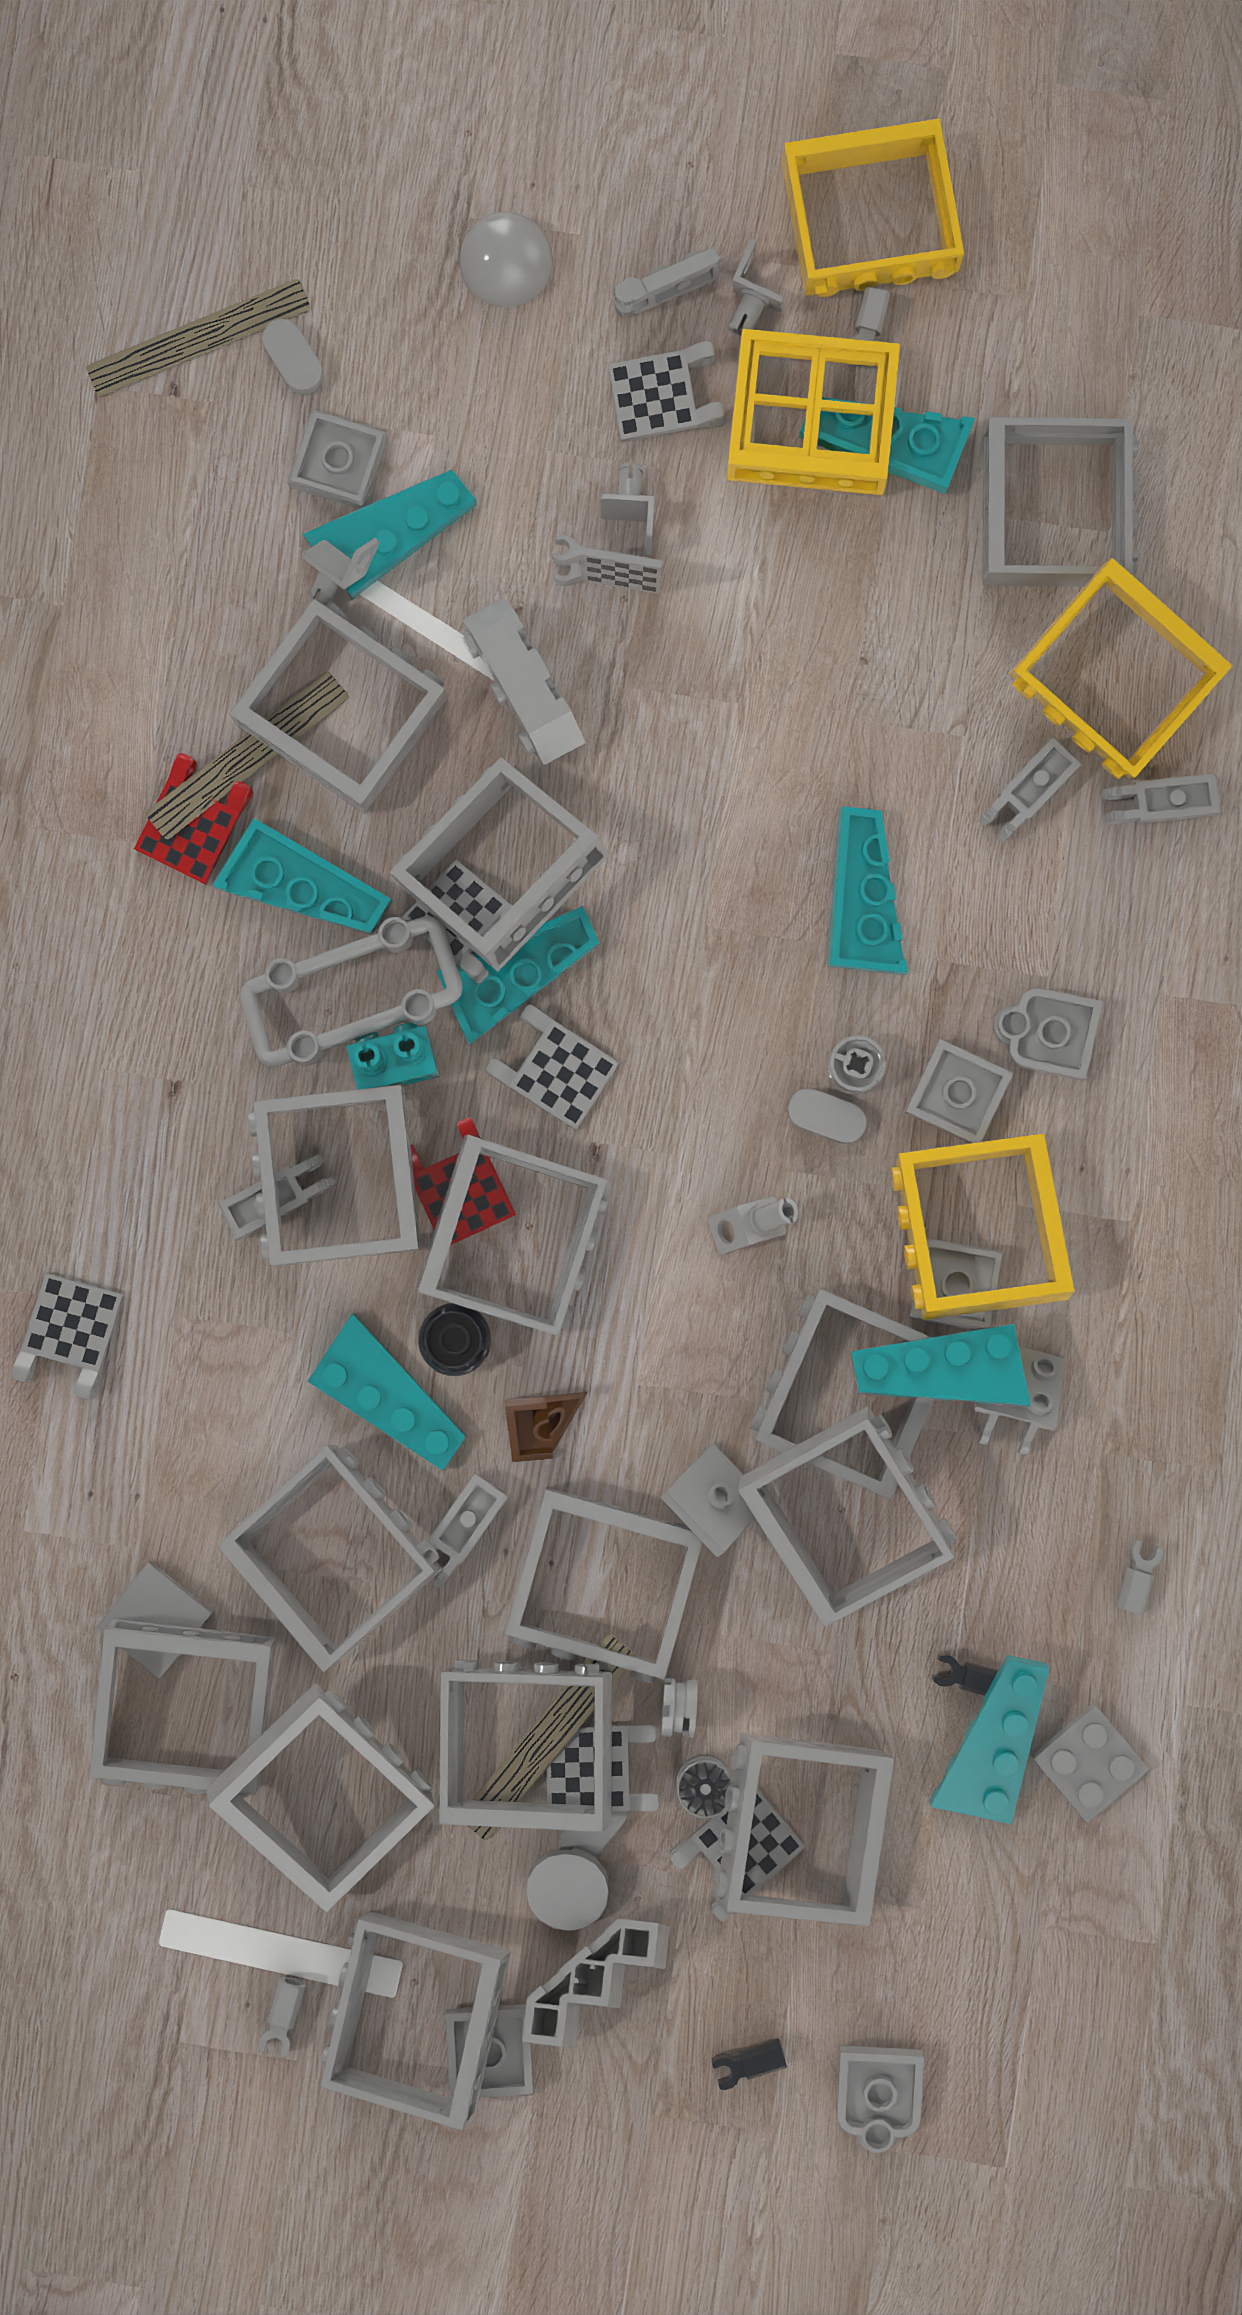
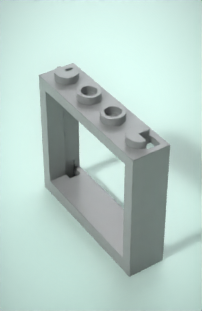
[982,417,1139,587]
[230,599,447,814]
[390,757,609,972]
[248,1085,422,1267]
[415,1135,610,1336]
[750,1289,934,1499]
[738,1406,957,1627]
[217,1445,442,1672]
[505,1487,702,1683]
[89,1619,277,1798]
[439,1660,612,1832]
[207,1683,435,1912]
[713,1733,894,1926]
[321,1911,511,2131]

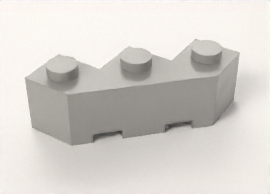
[462,597,586,766]
[522,1919,670,2048]

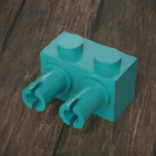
[346,1022,440,1090]

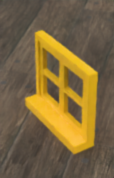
[727,329,900,495]

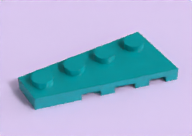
[798,397,975,494]
[303,469,477,600]
[827,806,908,975]
[212,818,393,935]
[436,906,600,1046]
[307,1313,466,1471]
[850,1324,1031,1407]
[929,1655,1050,1824]

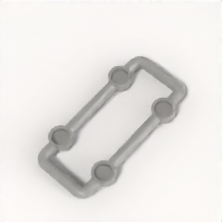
[240,916,463,1067]

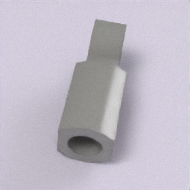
[852,287,891,341]
[1116,1539,1163,1615]
[259,1976,306,2058]

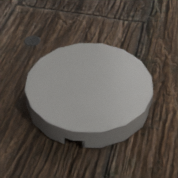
[526,1848,609,1931]

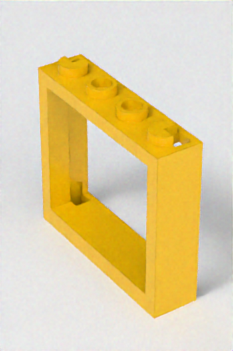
[782,118,964,297]
[1008,558,1233,779]
[891,1133,1075,1320]

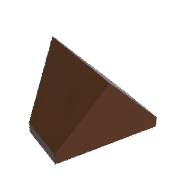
[505,1392,588,1462]

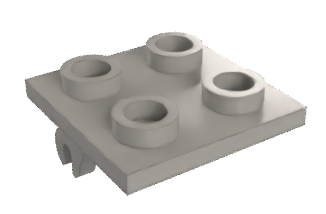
[974,1346,1065,1455]

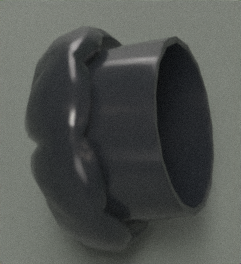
[418,1303,491,1376]

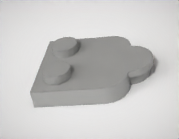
[993,988,1103,1082]
[836,2045,924,2153]

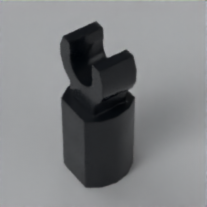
[931,1653,998,1696]
[711,2038,787,2090]

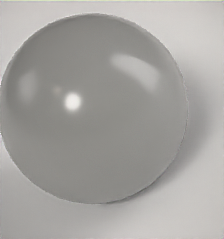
[460,212,553,307]

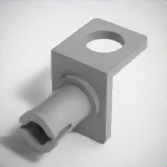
[728,238,783,336]
[600,463,655,556]
[303,538,380,606]
[708,1196,798,1255]

